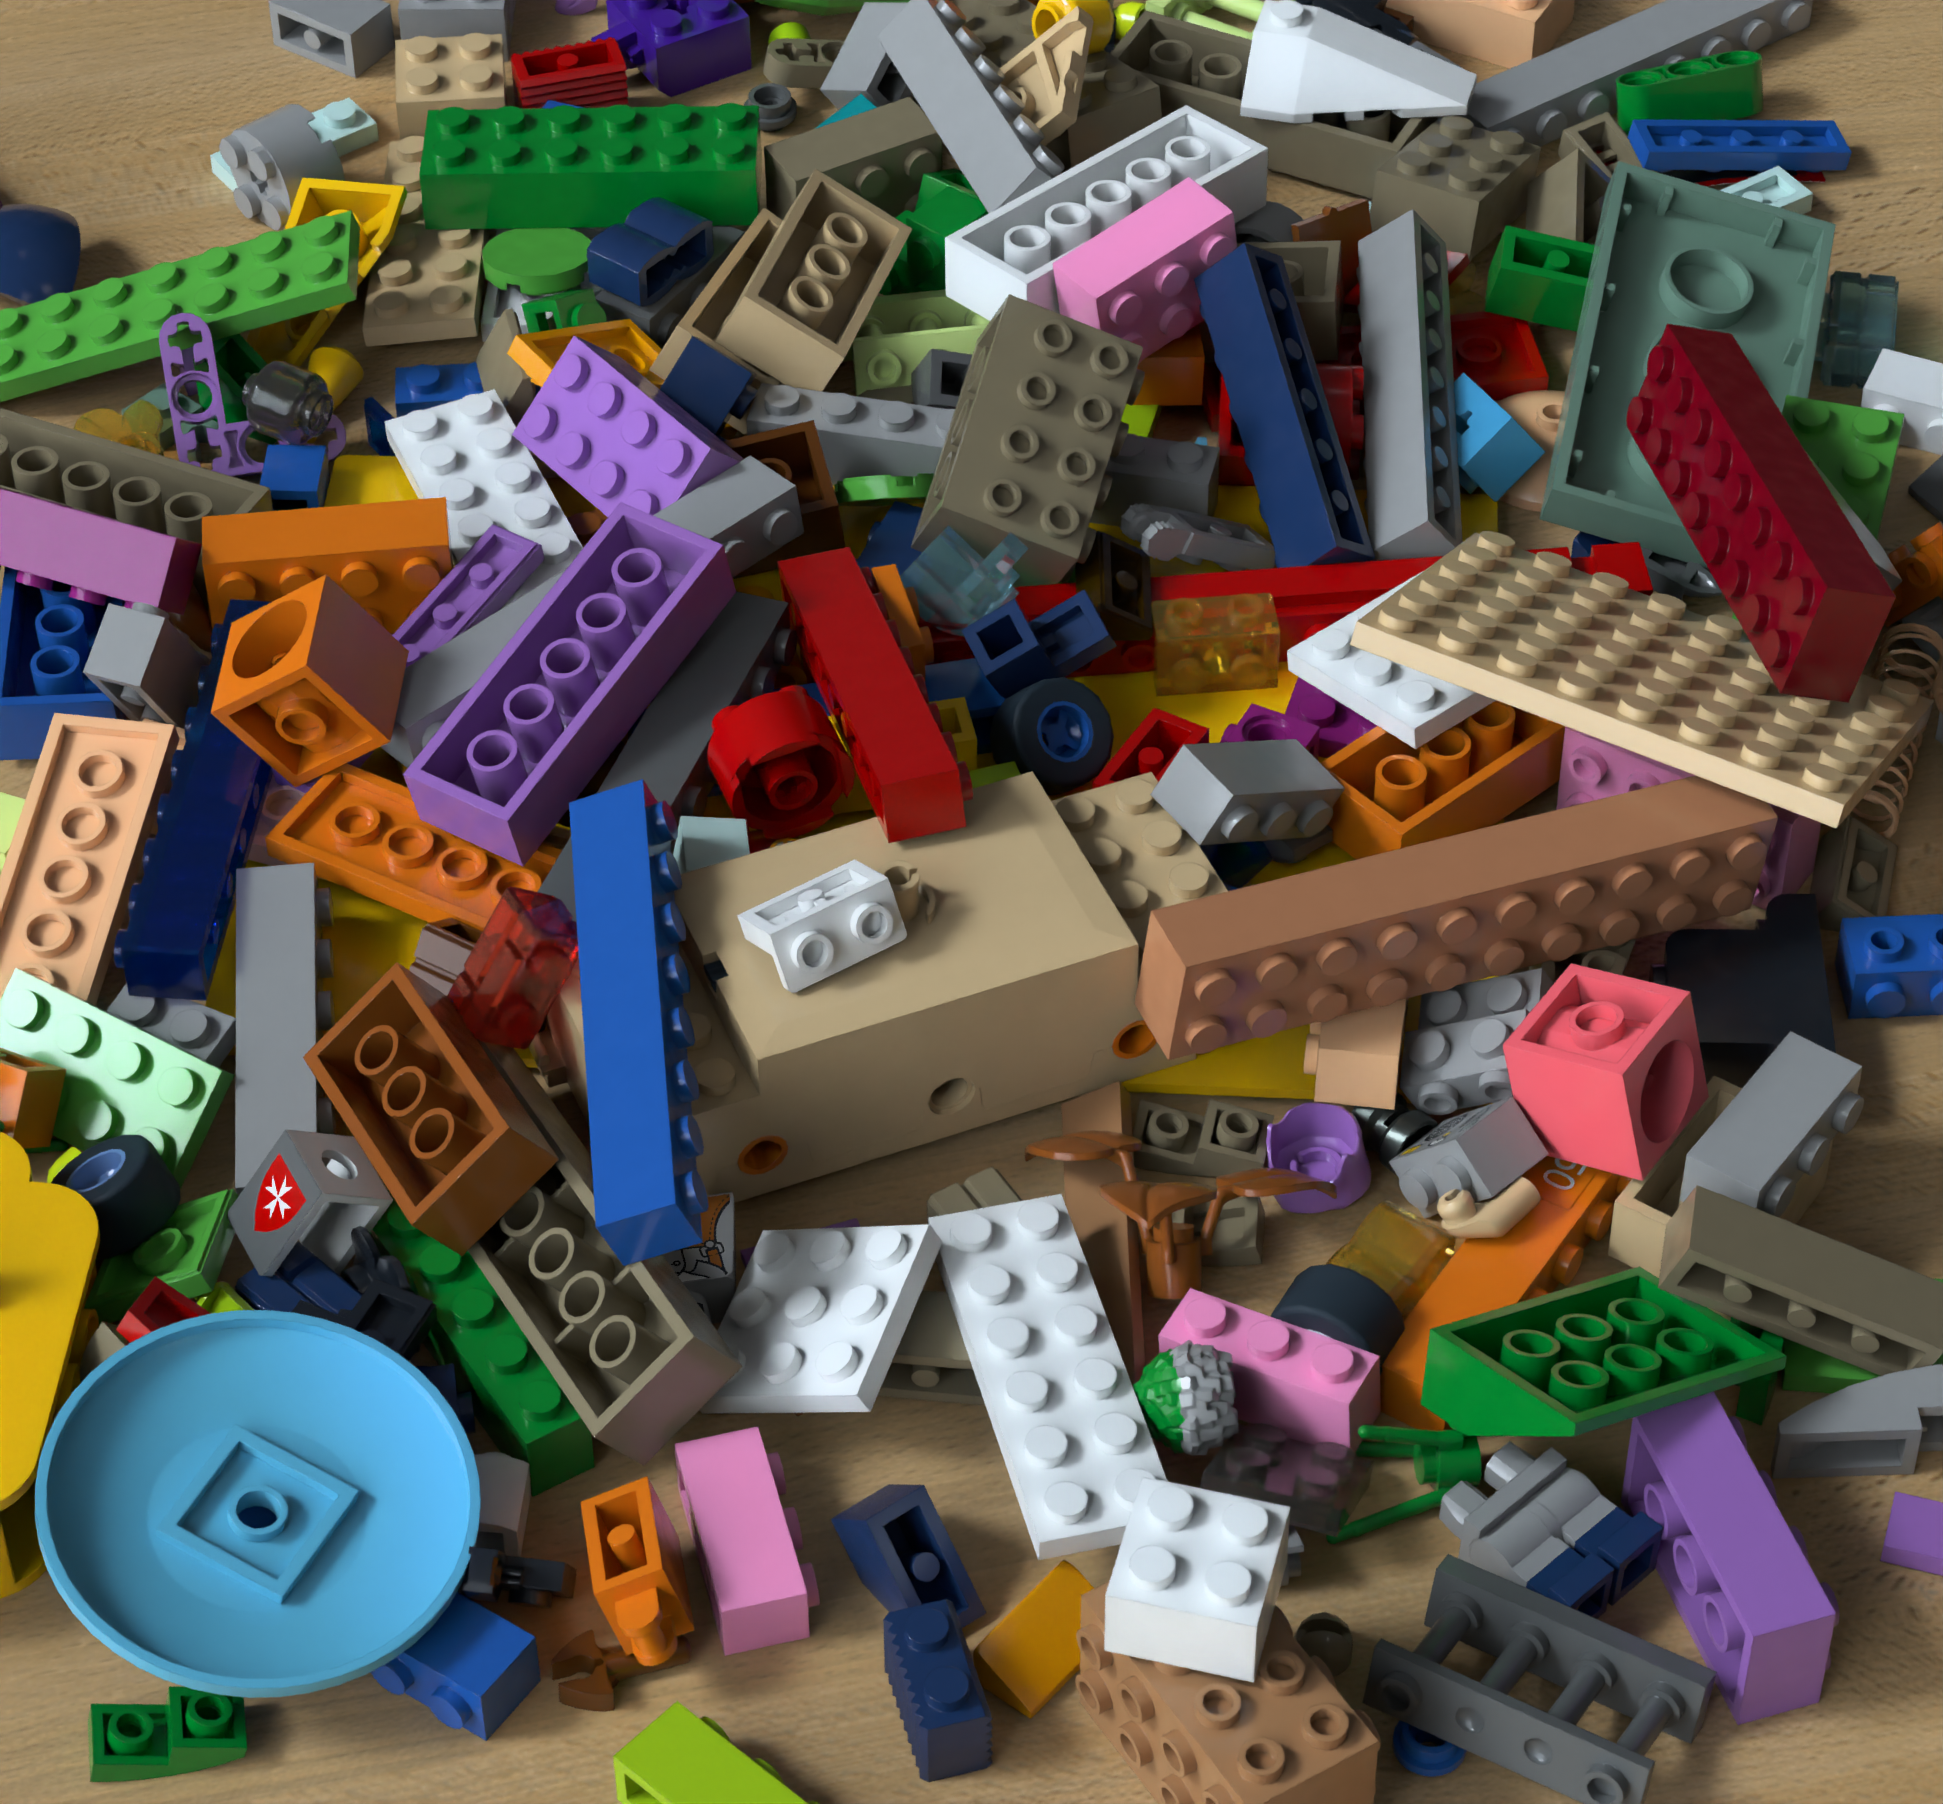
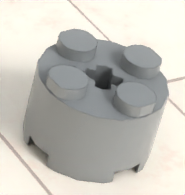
[219,104,345,231]

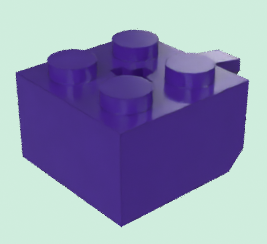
[591,0,752,97]

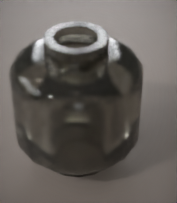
[242,361,334,445]

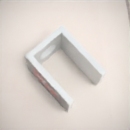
[227,1129,393,1277]

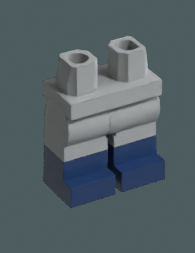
[1439,1441,1663,1619]

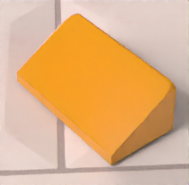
[973,1560,1095,1719]

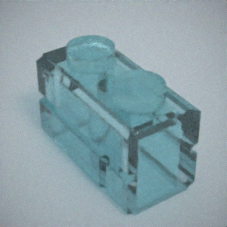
[1814,271,1899,389]

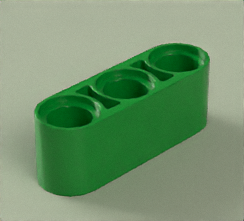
[1616,51,1764,136]

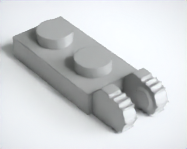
[1119,503,1275,571]

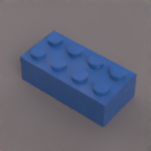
[0,566,126,760]

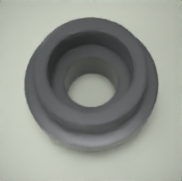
[744,83,797,132]

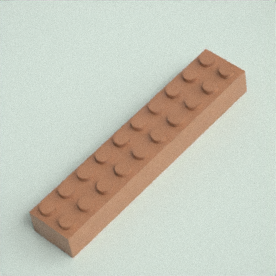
[1134,775,1778,1060]

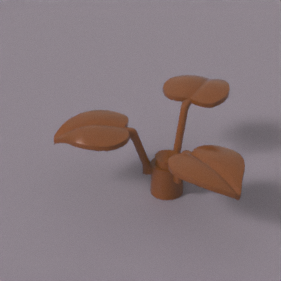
[1025,1130,1337,1299]

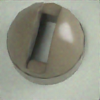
[1295,1612,1353,1677]

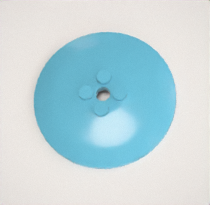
[35,1310,481,1698]

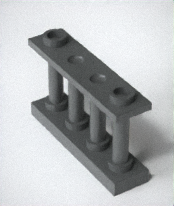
[1362,1554,1717,1804]

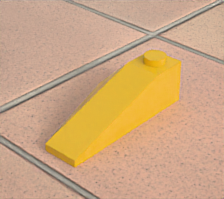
[247,177,408,375]

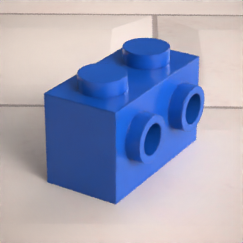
[1835,914,1943,1019]

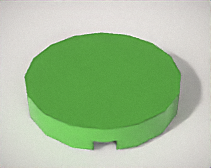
[482,228,591,295]
[834,473,934,506]

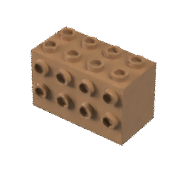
[1076,1581,1381,1804]

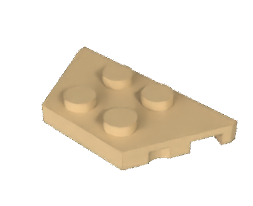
[942,6,1093,158]

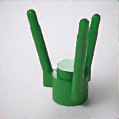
[1320,1425,1481,1544]

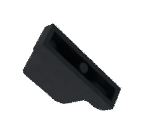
[1649,893,1836,1088]

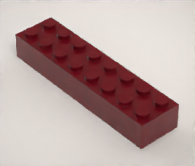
[1626,324,1896,703]

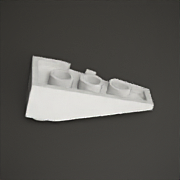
[1240,0,1477,123]

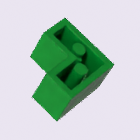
[879,186,989,296]

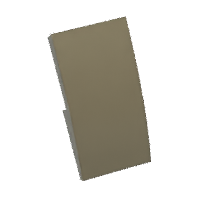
[1132,1099,1274,1177]

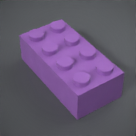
[512,335,744,517]
[1621,1392,1840,1725]

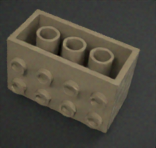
[910,294,1145,587]

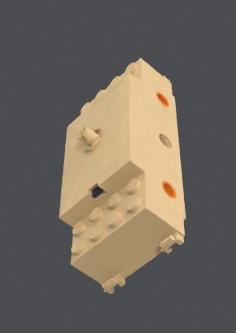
[525,771,1228,1203]

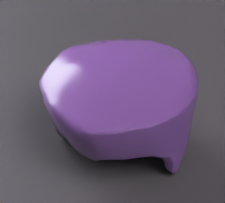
[1266,1102,1371,1213]

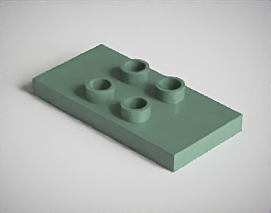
[1540,161,1836,568]

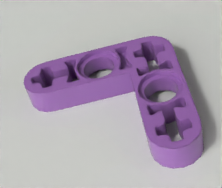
[159,313,346,478]

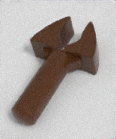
[551,1630,692,1712]

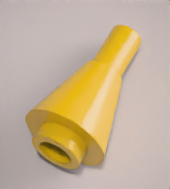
[297,346,364,443]

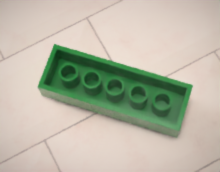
[419,103,762,230]

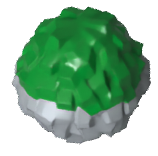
[1133,1340,1239,1456]

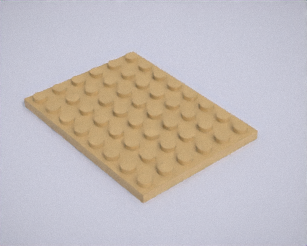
[1350,531,1934,829]

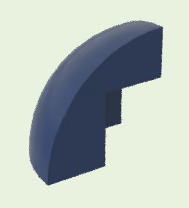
[0,204,81,306]

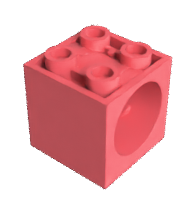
[1502,963,1709,1181]

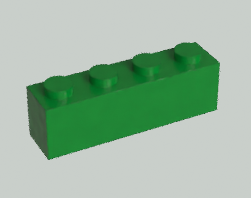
[1484,225,1595,332]

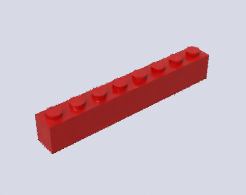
[777,547,973,843]

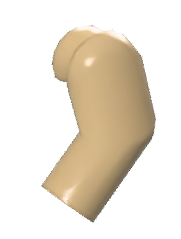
[1437,1177,1541,1238]

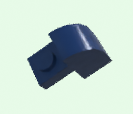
[961,589,1117,699]

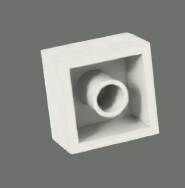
[1104,1476,1290,1682]

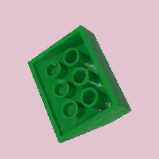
[1421,1266,1787,1437]

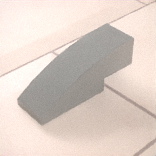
[1770,1364,1943,1479]

